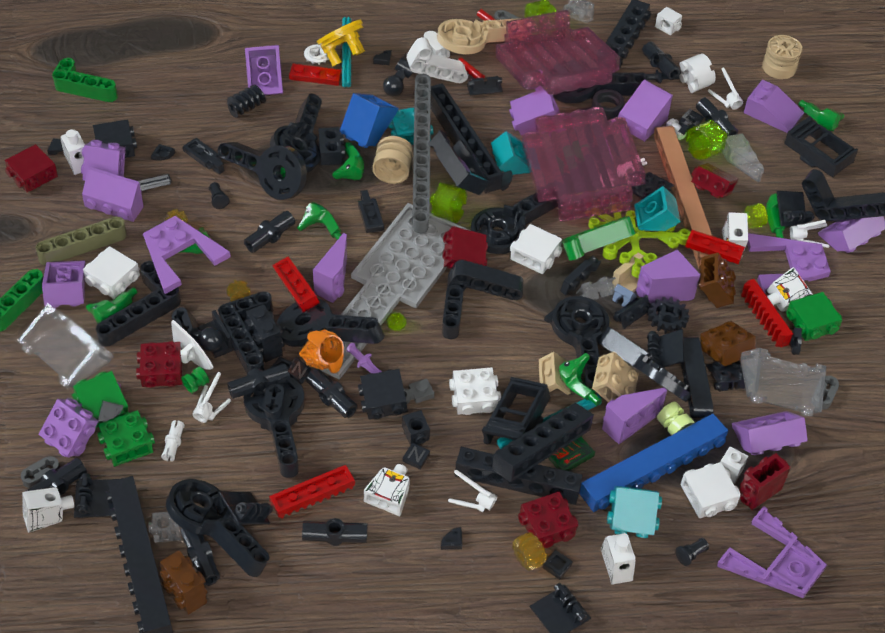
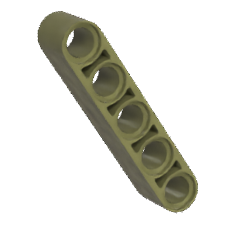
[35,217,127,265]

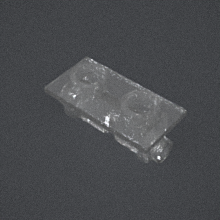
[576,277,616,300]

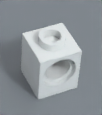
[655,7,682,35]
[721,447,748,484]

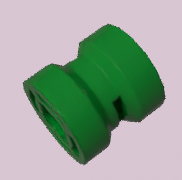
[181,366,209,394]

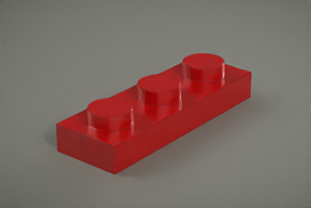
[289,64,342,86]
[685,230,745,264]

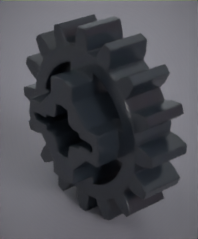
[647,297,690,334]

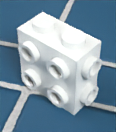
[510,224,563,274]
[83,246,140,299]
[449,368,501,415]
[681,462,740,518]

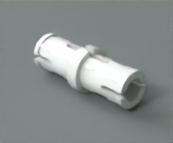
[161,420,185,462]

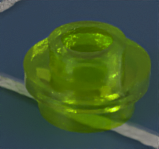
[387,313,406,331]

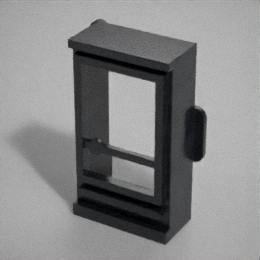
[784,116,858,178]
[428,129,491,195]
[482,377,551,444]

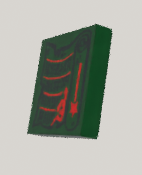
[548,436,595,471]

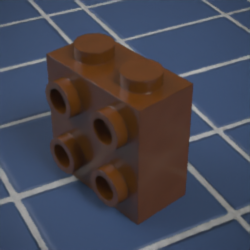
[699,253,736,308]
[700,321,756,366]
[160,550,208,615]

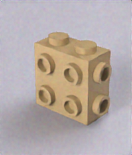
[592,352,639,403]

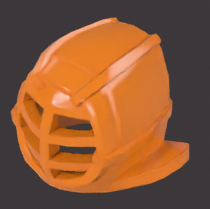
[299,329,344,374]

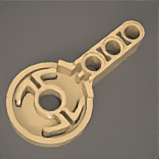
[437,18,531,54]

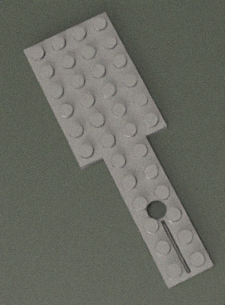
[316,203,468,380]

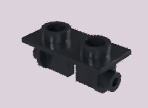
[467,76,503,96]
[613,294,650,329]

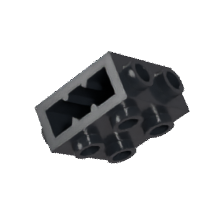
[93,119,137,158]
[358,369,408,420]

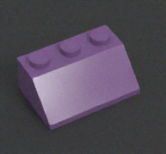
[82,167,144,222]
[818,217,885,253]
[732,411,808,455]

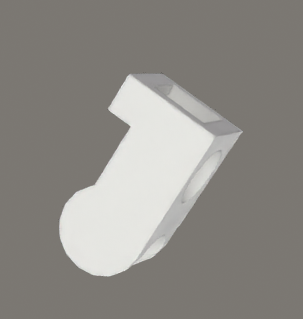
[424,31,450,58]

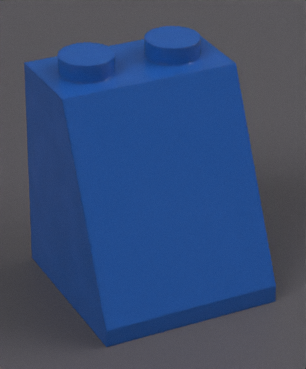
[340,93,399,148]

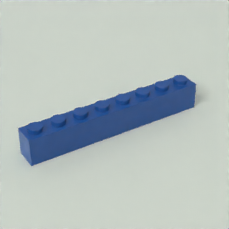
[579,414,728,512]

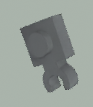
[404,379,434,404]

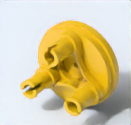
[317,19,365,67]

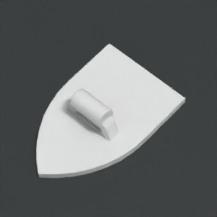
[171,320,214,370]

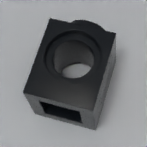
[402,410,430,445]

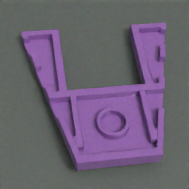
[143,216,231,294]
[747,233,831,293]
[717,506,827,598]

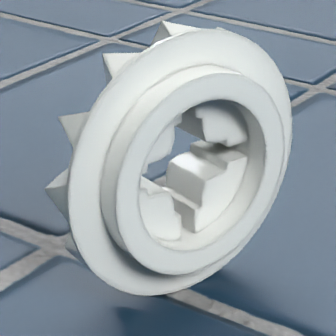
[304,44,329,65]

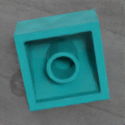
[491,131,536,175]
[634,186,681,231]

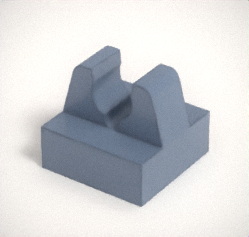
[613,284,637,308]

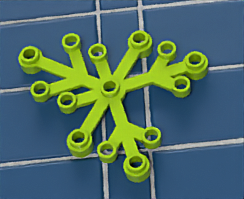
[583,202,690,278]

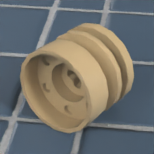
[762,35,802,79]
[373,136,413,184]

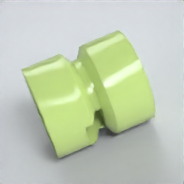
[657,402,695,435]

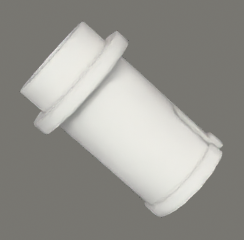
[666,118,687,140]

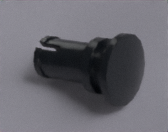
[208,182,229,209]
[675,538,709,566]

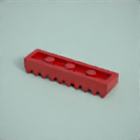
[272,256,320,312]
[741,279,793,348]
[269,465,355,519]

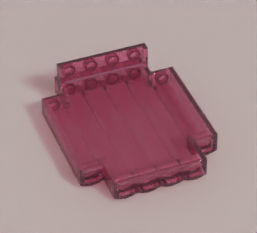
[496,10,620,95]
[522,107,645,222]

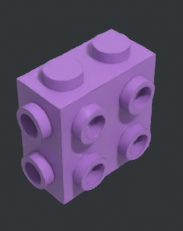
[81,140,125,180]
[39,398,99,458]

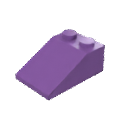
[245,45,283,95]
[744,80,804,133]
[313,233,347,303]
[42,261,85,307]
[602,388,667,444]

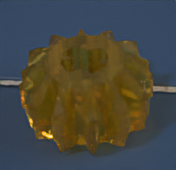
[512,532,547,571]

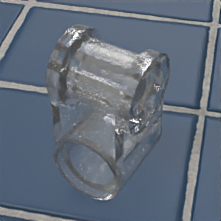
[562,0,594,23]

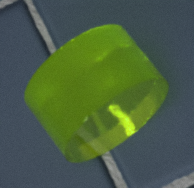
[744,203,768,229]

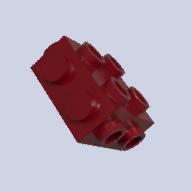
[5,144,58,193]
[691,163,739,199]
[442,226,488,269]
[136,341,182,388]
[739,453,791,510]
[518,492,578,550]

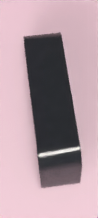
[447,260,524,300]

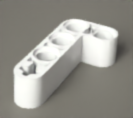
[406,37,468,83]

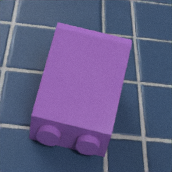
[617,80,673,142]
[509,87,565,136]
[636,250,700,303]

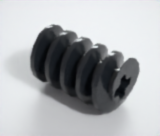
[227,84,266,118]

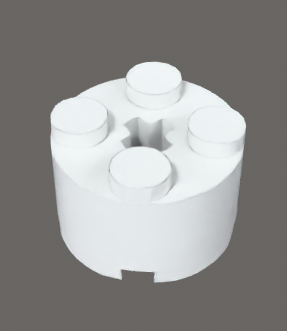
[679,54,716,93]

